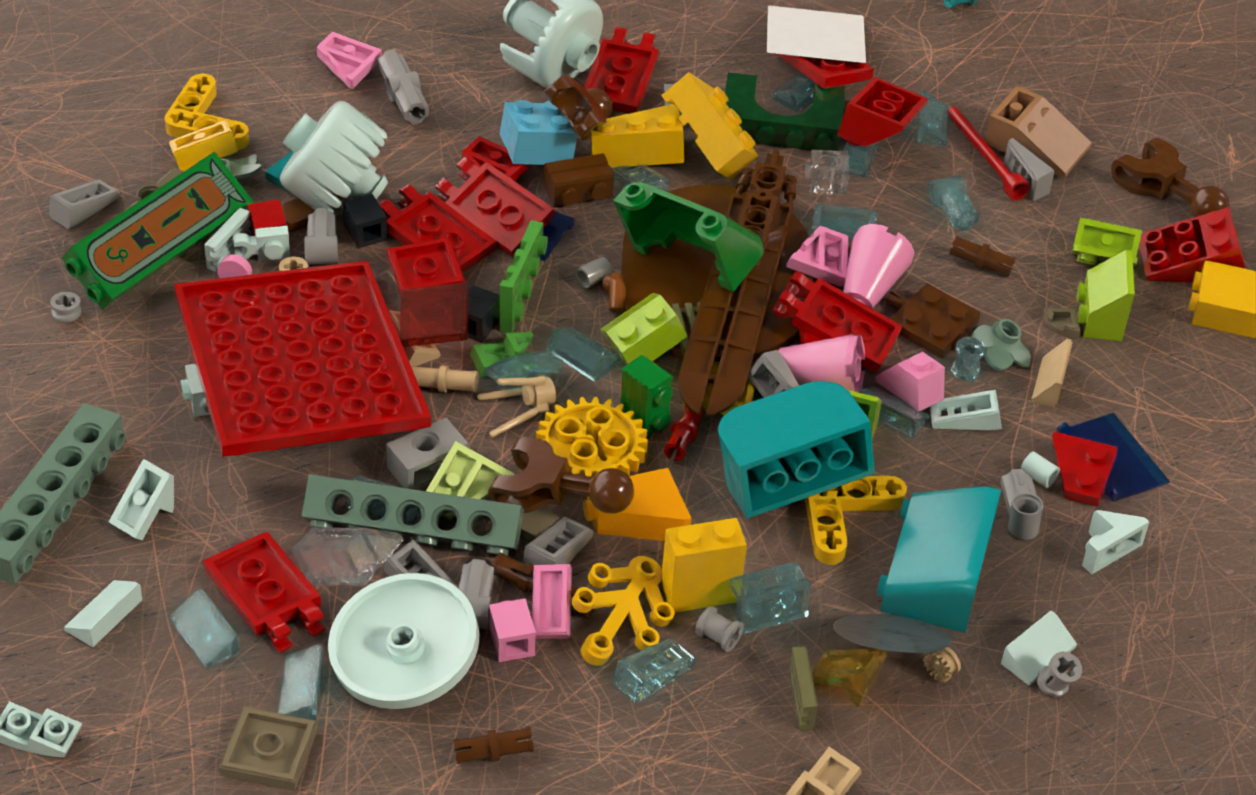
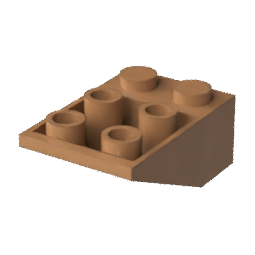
[985,86,1092,178]

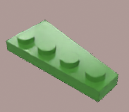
[500,220,548,333]

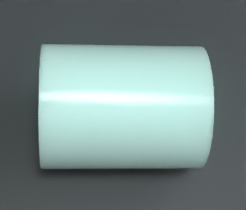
[1021,451,1060,488]

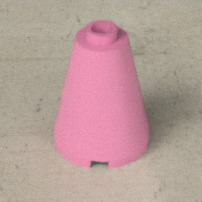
[843,224,915,309]
[778,334,865,393]

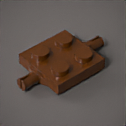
[885,283,982,359]

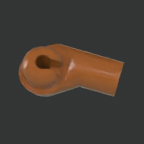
[602,272,626,312]

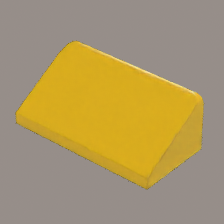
[169,120,238,171]

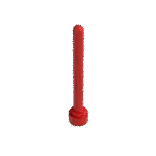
[947,107,1030,201]

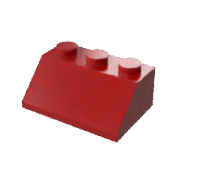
[837,77,929,147]

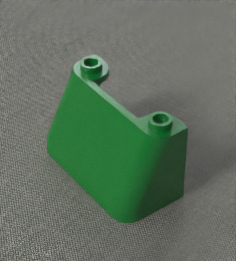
[613,182,764,292]

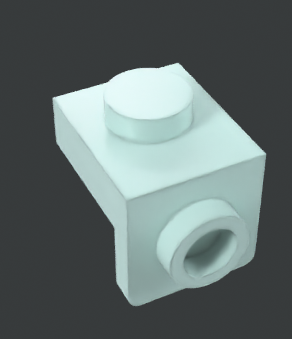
[180,364,210,417]

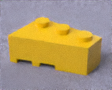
[661,72,759,180]
[590,104,684,168]

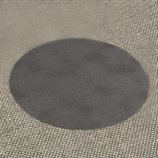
[833,614,952,653]

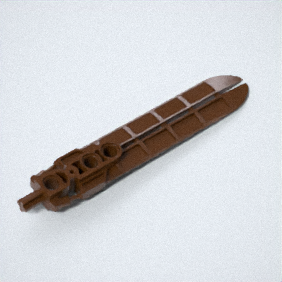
[678,150,797,416]

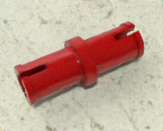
[664,405,706,461]

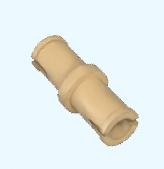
[411,365,479,393]

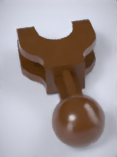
[543,75,613,140]
[1111,138,1230,217]
[488,437,635,514]

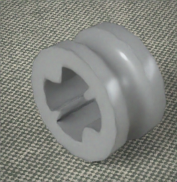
[50,292,82,323]

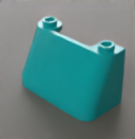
[877,486,1001,633]

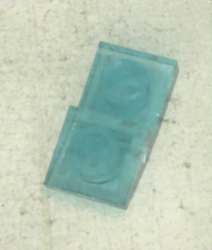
[485,352,564,388]

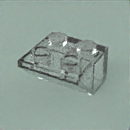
[292,527,404,587]

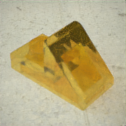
[811,649,888,707]

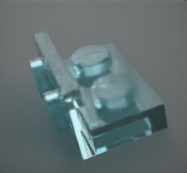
[730,562,811,634]

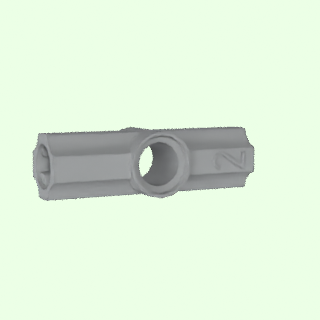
[378,49,429,125]

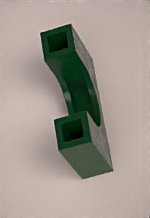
[725,72,845,153]

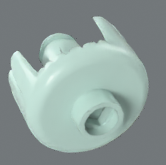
[500,0,603,88]
[280,101,388,214]

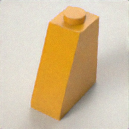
[583,468,692,541]

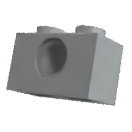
[386,418,468,490]

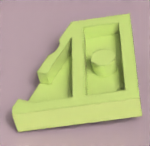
[426,441,514,521]

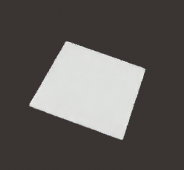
[767,6,866,63]

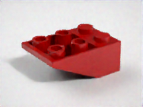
[1139,207,1247,283]

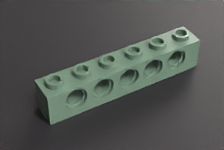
[0,403,126,585]
[301,474,524,556]

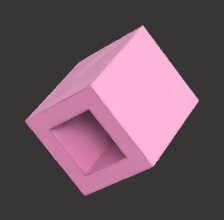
[489,599,536,662]

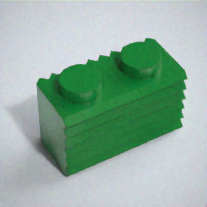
[620,355,673,437]

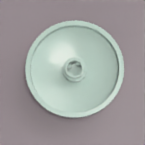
[328,573,479,709]

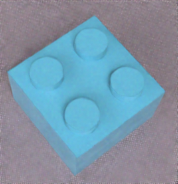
[500,100,577,165]

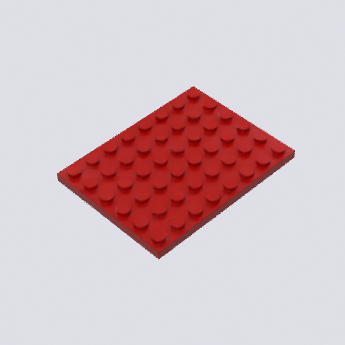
[174,261,432,457]

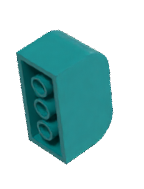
[718,381,875,519]

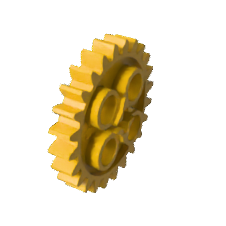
[536,397,648,477]

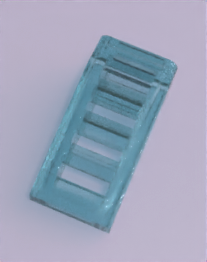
[839,140,882,177]
[611,164,670,192]
[613,638,696,703]

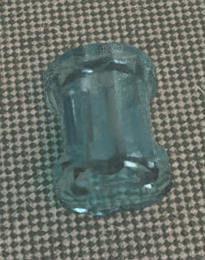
[951,337,985,381]

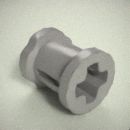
[695,606,744,652]
[1037,651,1082,698]

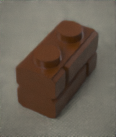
[544,153,614,207]

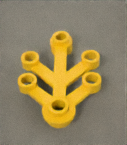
[572,556,675,666]

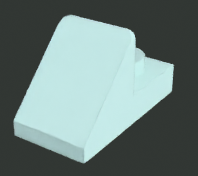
[109,459,174,540]
[1082,510,1149,575]

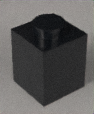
[343,194,387,248]
[453,285,500,343]

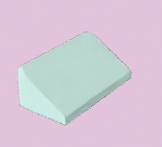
[64,580,143,647]
[1001,610,1077,686]

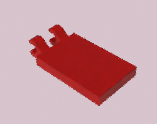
[584,27,659,114]
[774,53,874,89]
[435,157,556,258]
[379,184,497,273]
[772,271,903,373]
[203,531,326,653]

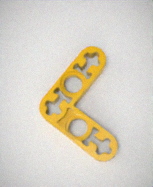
[165,73,250,150]
[805,476,907,565]

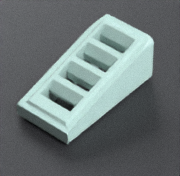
[930,390,1002,430]

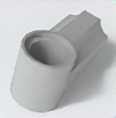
[305,208,338,265]
[1000,469,1043,540]
[459,559,494,630]

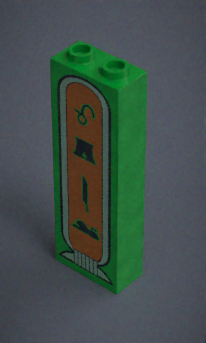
[61,151,254,310]

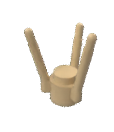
[477,375,556,438]

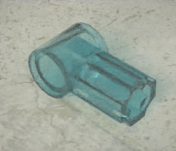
[928,175,979,231]

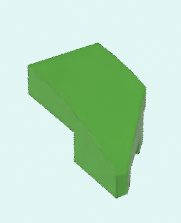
[470,332,533,377]

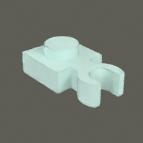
[233,226,290,261]

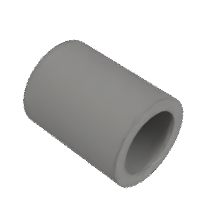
[576,257,613,288]

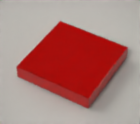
[386,238,466,301]

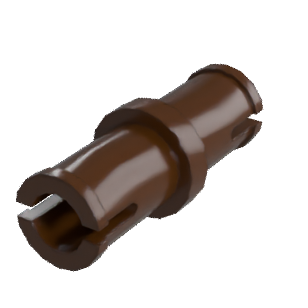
[949,236,1016,277]
[453,727,534,764]

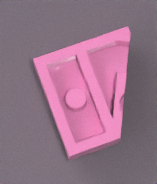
[317,32,382,89]
[786,226,848,287]

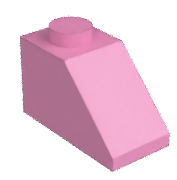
[875,352,945,412]

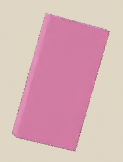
[532,564,572,639]

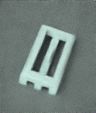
[204,208,252,272]

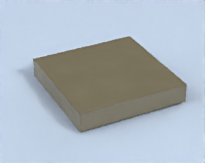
[219,706,318,791]

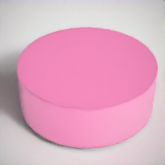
[217,254,252,278]

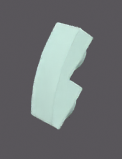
[0,701,82,757]

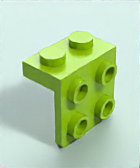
[1071,217,1142,268]

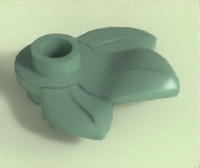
[220,154,262,178]
[971,318,1031,371]

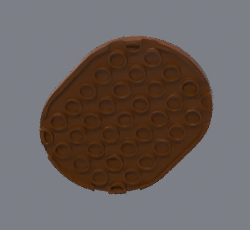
[621,185,813,362]

